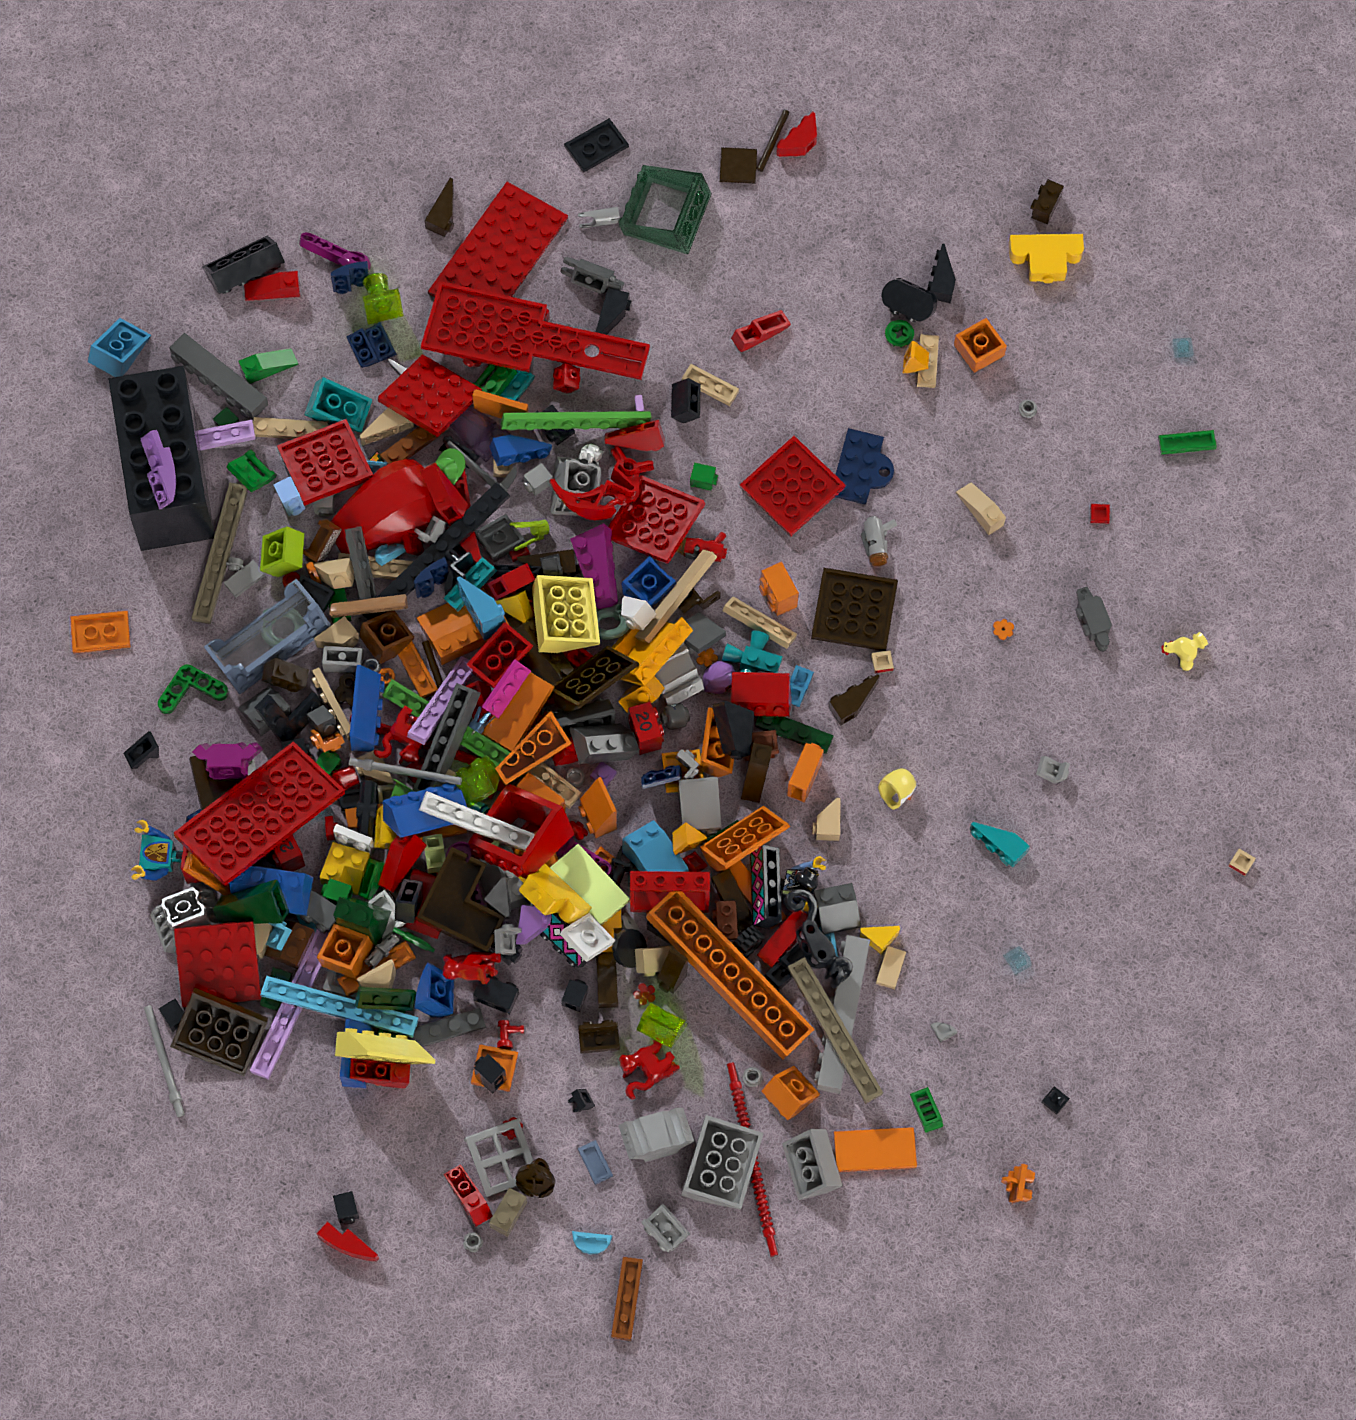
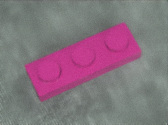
[482,659,531,719]

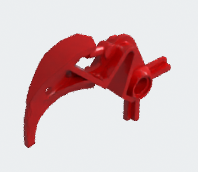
[549,446,654,520]

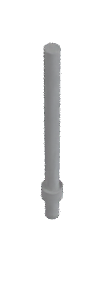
[349,758,462,785]
[144,1005,185,1117]

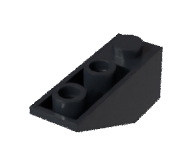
[927,243,956,303]

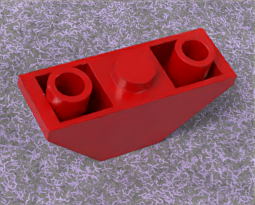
[776,111,817,157]
[483,563,535,601]

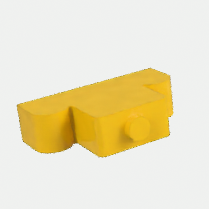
[1009,234,1084,284]
[518,864,592,924]

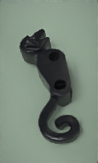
[784,889,853,989]

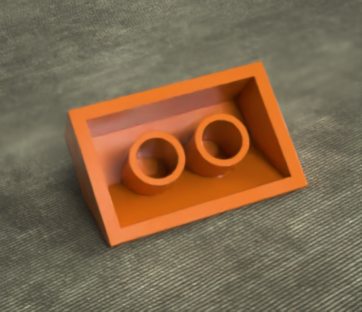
[700,707,734,778]

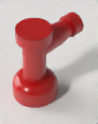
[497,1020,524,1050]

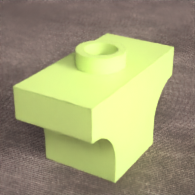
[423,834,446,874]

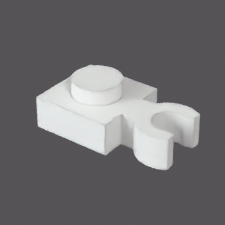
[579,444,604,463]

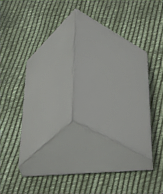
[378,784,395,804]

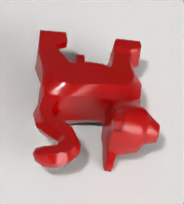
[374,706,424,764]
[443,952,501,984]
[619,1036,680,1100]

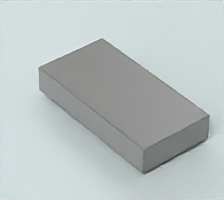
[224,560,266,598]

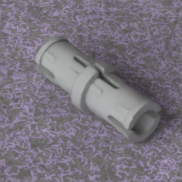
[364,932,399,969]

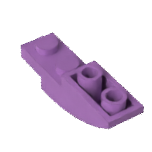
[141,430,176,509]

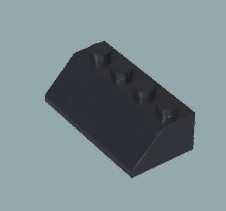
[202,235,285,294]

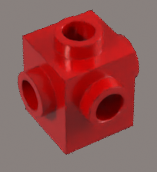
[553,363,580,394]

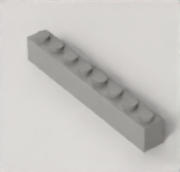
[814,935,870,1094]

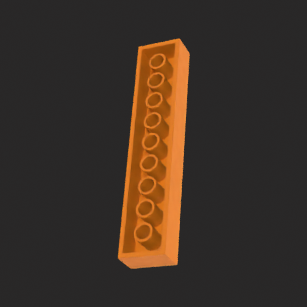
[645,892,815,1060]

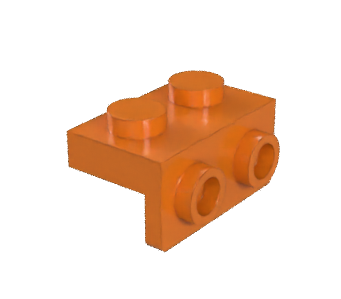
[310,729,345,752]

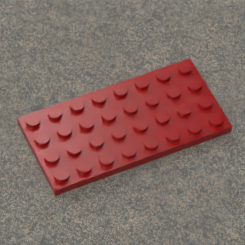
[428,181,568,297]
[173,741,345,886]

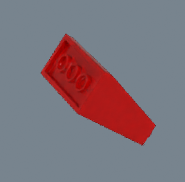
[468,784,574,879]
[630,871,710,913]

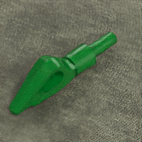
[392,927,435,952]

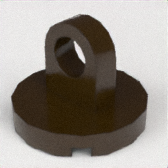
[515,1158,556,1198]

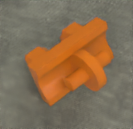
[1001,1164,1035,1203]

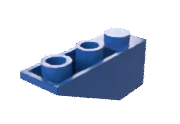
[490,435,552,466]

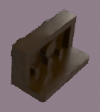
[578,1020,620,1054]

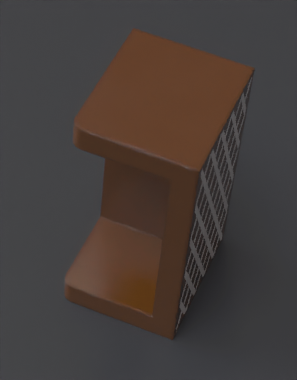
[303,519,342,562]

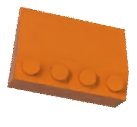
[416,587,509,665]
[700,806,790,872]

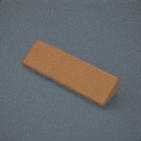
[330,594,408,618]

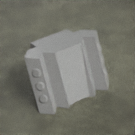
[550,457,601,516]
[655,642,704,706]
[150,887,219,953]
[618,1108,694,1162]

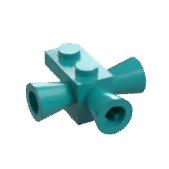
[722,630,783,673]

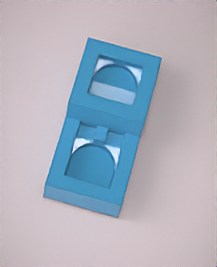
[790,665,814,707]

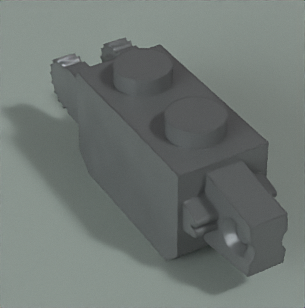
[560,257,625,294]
[1075,587,1112,652]

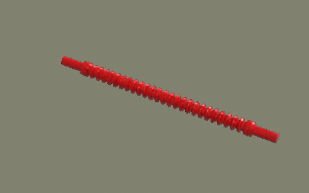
[727,1062,778,1257]

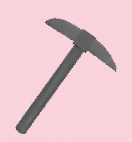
[446,441,517,492]

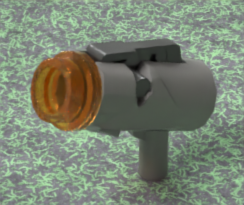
[861,516,897,566]

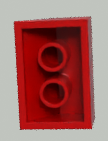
[466,622,533,688]
[731,672,792,717]

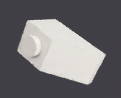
[621,596,656,631]

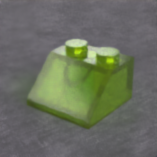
[455,755,499,808]
[637,1003,688,1048]

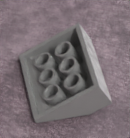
[681,1115,763,1210]

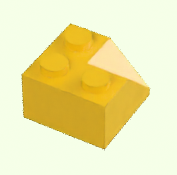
[320,842,370,895]

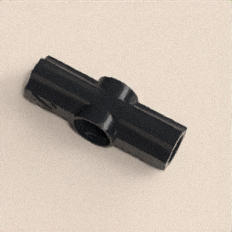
[356,780,378,840]

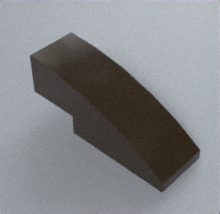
[711,869,752,934]
[596,952,618,1008]

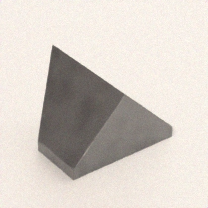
[484,877,511,919]

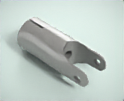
[578,207,620,228]

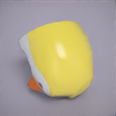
[878,768,916,810]

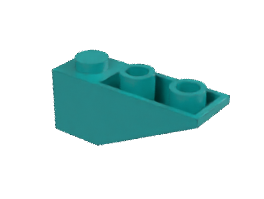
[970,822,1030,868]

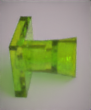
[362,273,404,325]

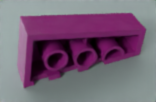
[570,523,618,609]

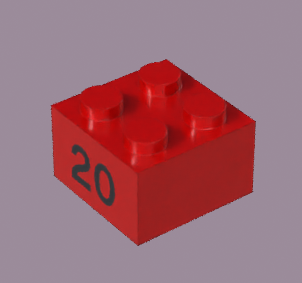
[628,702,664,755]
[269,834,305,872]

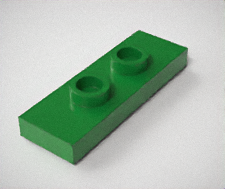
[1158,430,1217,455]

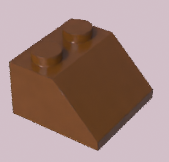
[359,610,415,664]
[264,920,315,969]

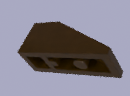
[425,178,454,237]
[517,549,578,577]
[741,742,773,803]
[657,948,688,994]

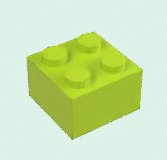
[260,526,304,577]

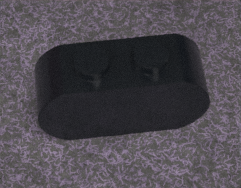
[881,278,937,322]

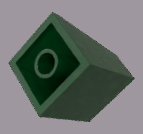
[333,897,391,947]

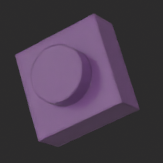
[590,762,617,787]

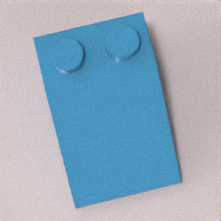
[88,318,151,377]
[457,576,506,641]
[622,820,689,872]

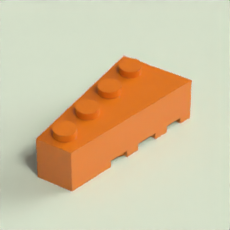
[494,711,572,786]

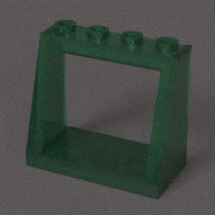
[619,165,712,254]

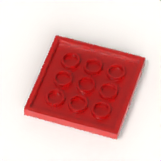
[378,354,482,437]
[277,419,373,506]
[740,436,846,536]
[608,475,705,564]
[174,920,262,1008]

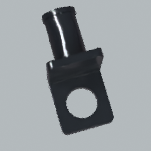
[444,549,474,581]
[610,846,634,887]

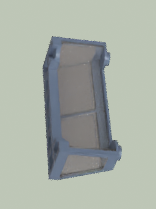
[204,579,331,695]

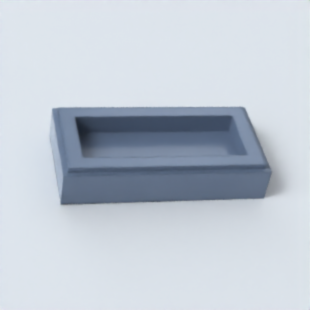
[578,1140,613,1185]

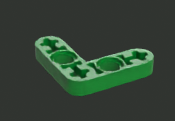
[158,664,229,714]

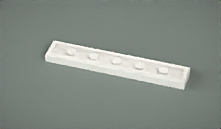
[419,791,535,852]

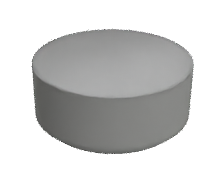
[565,768,585,788]

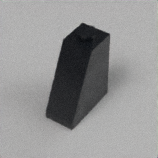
[712,701,754,760]

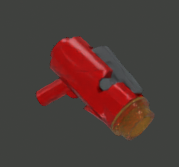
[677,532,727,563]

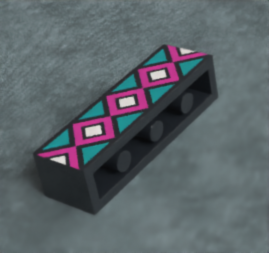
[750,845,782,929]
[530,903,588,968]

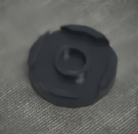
[612,929,647,968]

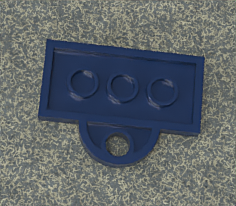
[835,428,894,505]

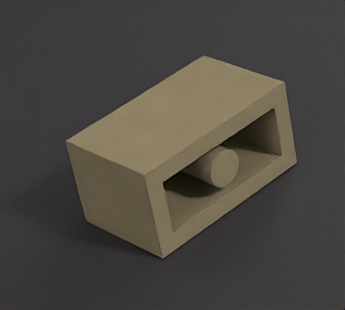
[489,1188,527,1237]

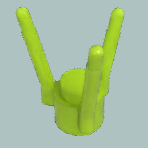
[509,520,550,551]

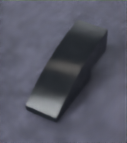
[764,938,813,992]

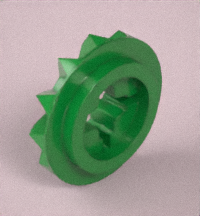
[885,320,914,348]

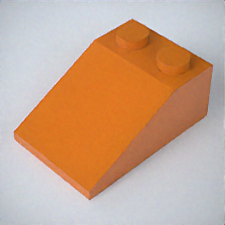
[578,777,617,838]

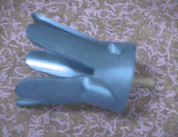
[469,707,495,735]

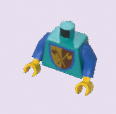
[131,820,183,881]

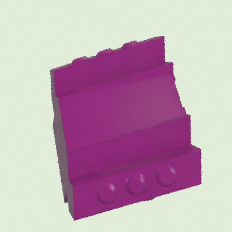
[192,742,263,779]

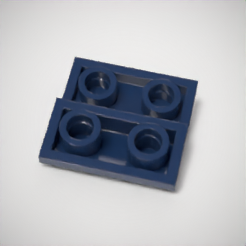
[331,261,370,294]
[346,322,397,368]
[414,557,449,598]
[641,765,682,789]

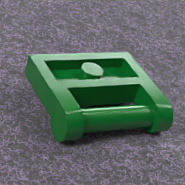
[473,364,517,396]
[226,449,277,493]

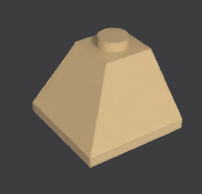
[357,959,396,989]

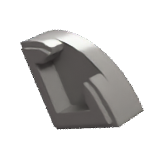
[930,1022,958,1042]

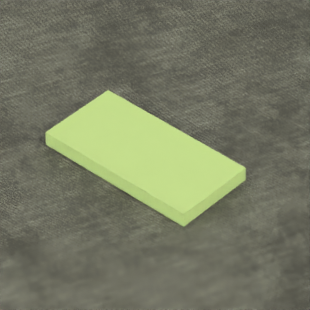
[550,844,630,926]

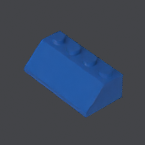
[350,665,385,752]
[383,783,467,838]
[229,866,314,916]

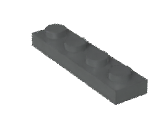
[345,527,377,600]
[407,1008,486,1047]

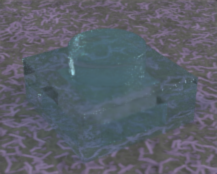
[1172,338,1194,358]

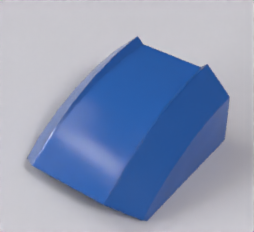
[621,556,676,607]
[414,962,454,1018]

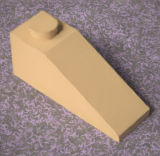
[360,408,414,446]
[956,482,1006,535]

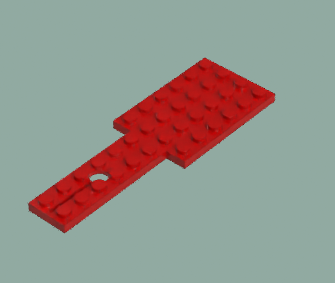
[421,281,650,380]

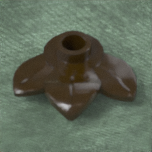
[334,673,356,707]

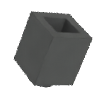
[307,705,338,739]

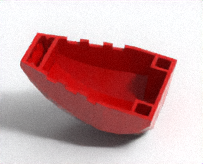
[330,459,446,554]

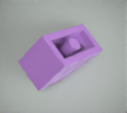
[516,905,551,944]

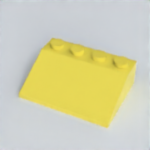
[532,575,600,653]
[335,1028,435,1065]

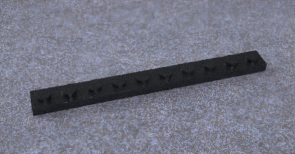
[362,482,510,620]

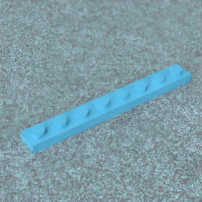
[261,976,419,1038]

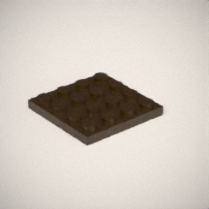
[811,567,898,651]

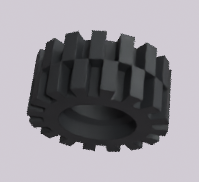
[733,926,765,958]

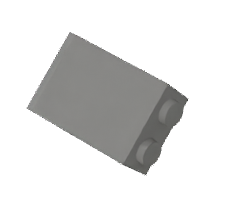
[678,777,722,837]

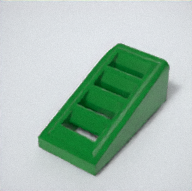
[358,858,385,900]
[910,1087,943,1133]

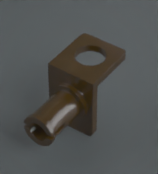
[678,588,721,614]

